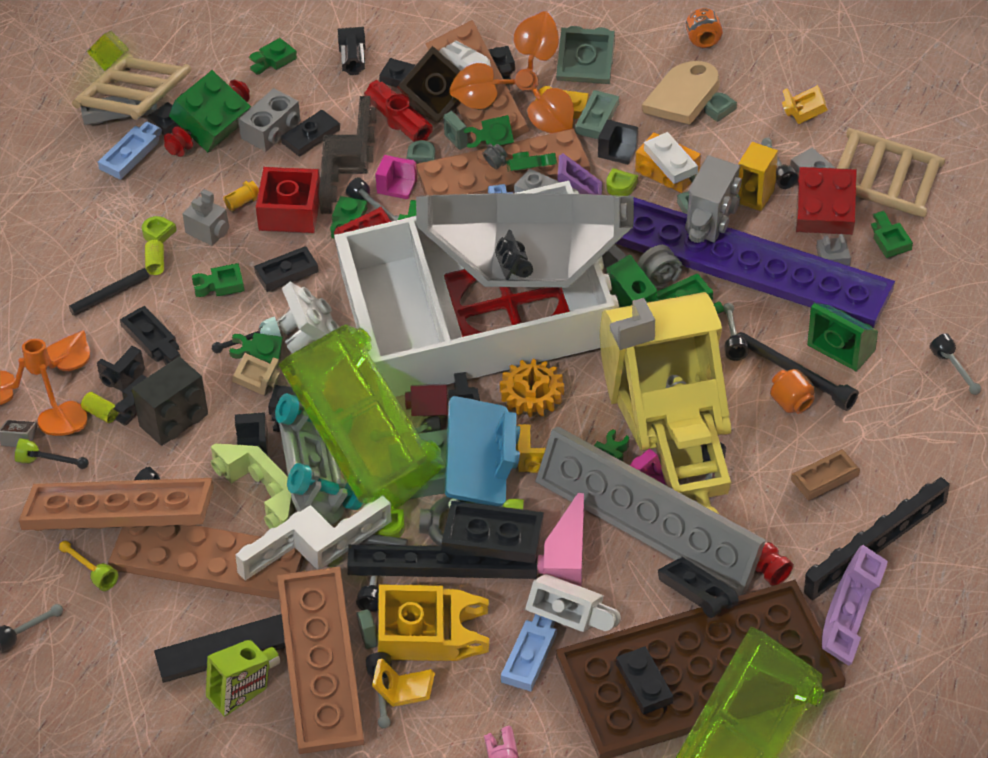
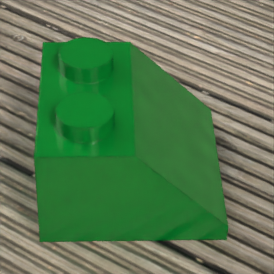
[807,303,878,372]

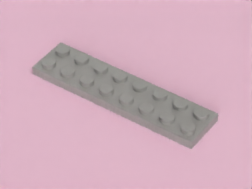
[535,426,766,596]

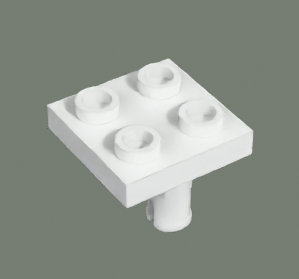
[277,281,344,355]

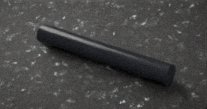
[69,268,149,316]

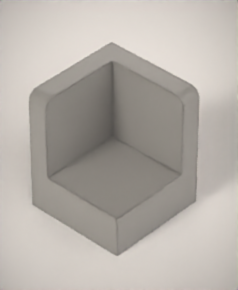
[610,298,655,350]

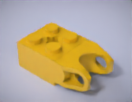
[377,585,490,661]

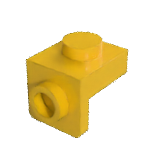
[782,85,828,124]
[516,424,546,473]

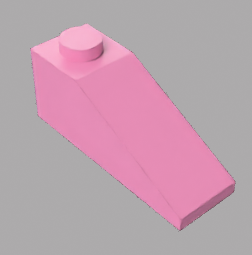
[537,493,584,587]

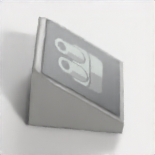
[0,420,37,447]

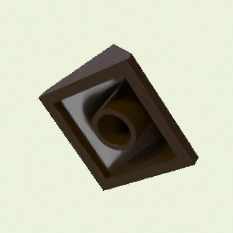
[397,46,460,123]

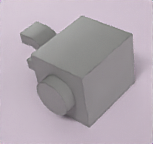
[182,189,229,246]

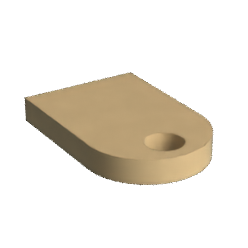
[642,61,720,125]

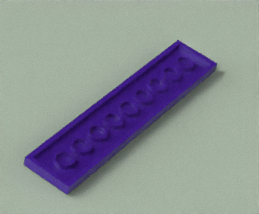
[615,197,895,328]

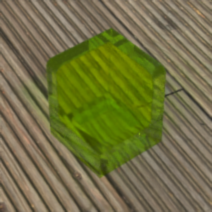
[86,30,129,71]

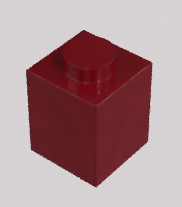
[405,384,448,416]

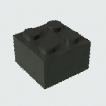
[132,356,208,446]

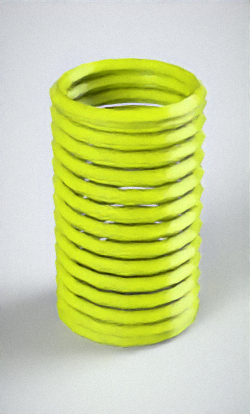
[145,240,164,275]
[81,392,119,423]

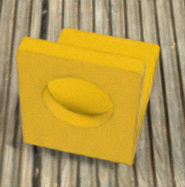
[372,659,435,707]

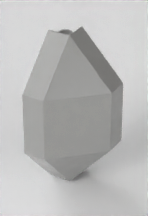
[416,193,634,287]

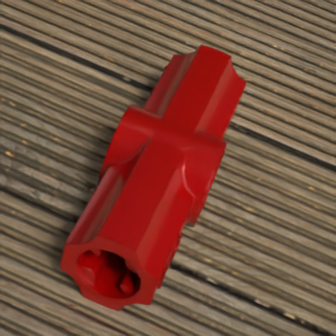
[364,80,433,142]

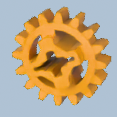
[499,359,564,417]

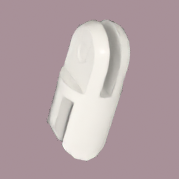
[439,41,491,71]

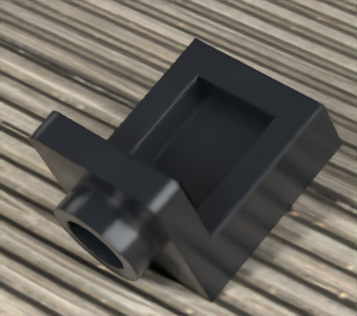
[97,346,145,391]

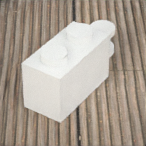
[525,574,621,632]

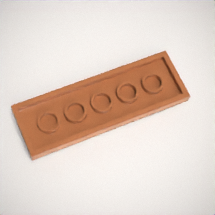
[426,20,530,150]
[416,129,590,195]
[19,478,214,531]
[108,525,304,600]
[277,567,365,754]

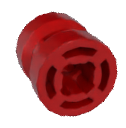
[755,542,794,586]

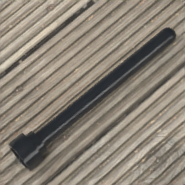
[737,332,859,411]

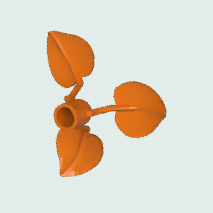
[450,11,574,134]
[0,330,90,436]

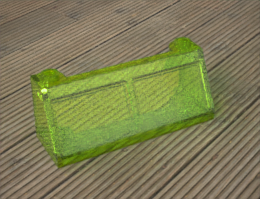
[279,324,446,510]
[676,627,825,758]

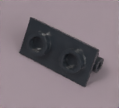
[495,230,533,280]

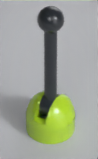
[15,438,89,469]

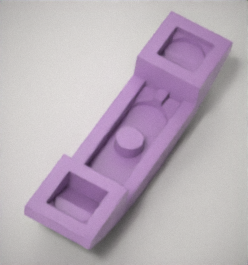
[822,545,888,666]

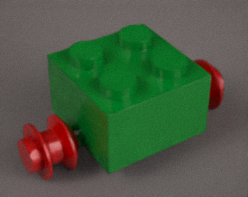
[164,70,251,157]

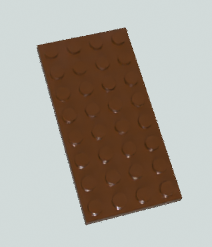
[556,580,846,758]

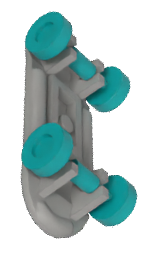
[275,393,366,525]

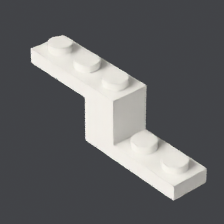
[235,496,391,581]

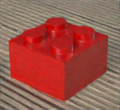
[256,167,321,233]
[796,167,857,235]

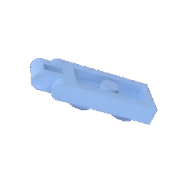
[98,122,162,180]
[501,614,557,692]

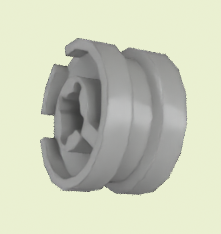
[637,245,682,290]

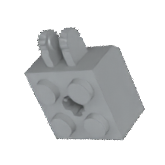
[685,155,742,243]

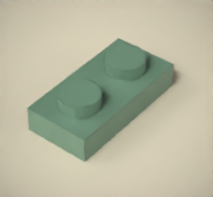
[575,90,619,139]

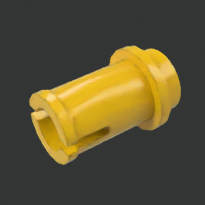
[223,181,259,212]

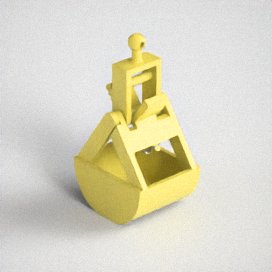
[600,292,731,514]

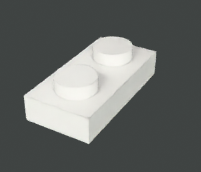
[644,132,698,184]

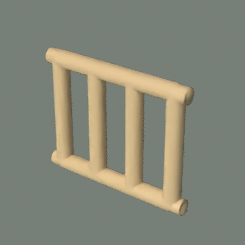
[72,54,191,120]
[837,128,945,218]

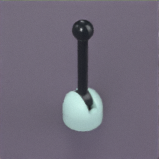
[211,316,282,354]

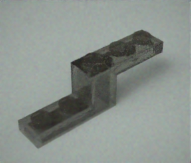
[319,96,377,214]

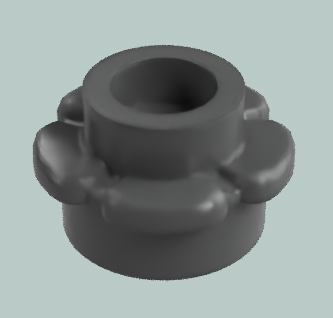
[482,144,508,170]

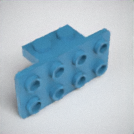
[445,396,520,507]

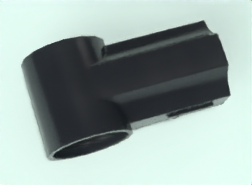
[337,26,366,75]

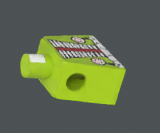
[206,640,280,717]

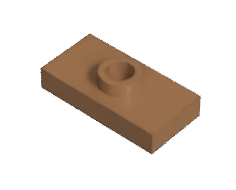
[791,449,860,501]

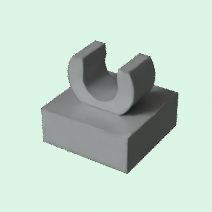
[816,234,851,266]

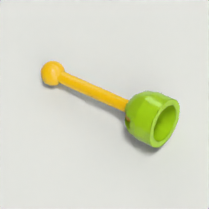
[59,540,119,591]

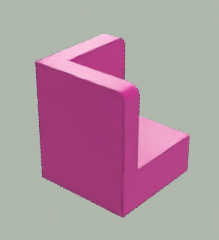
[375,155,417,199]

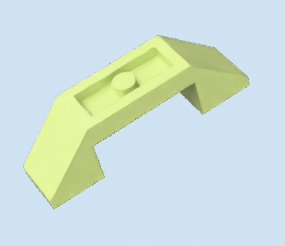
[211,443,295,529]

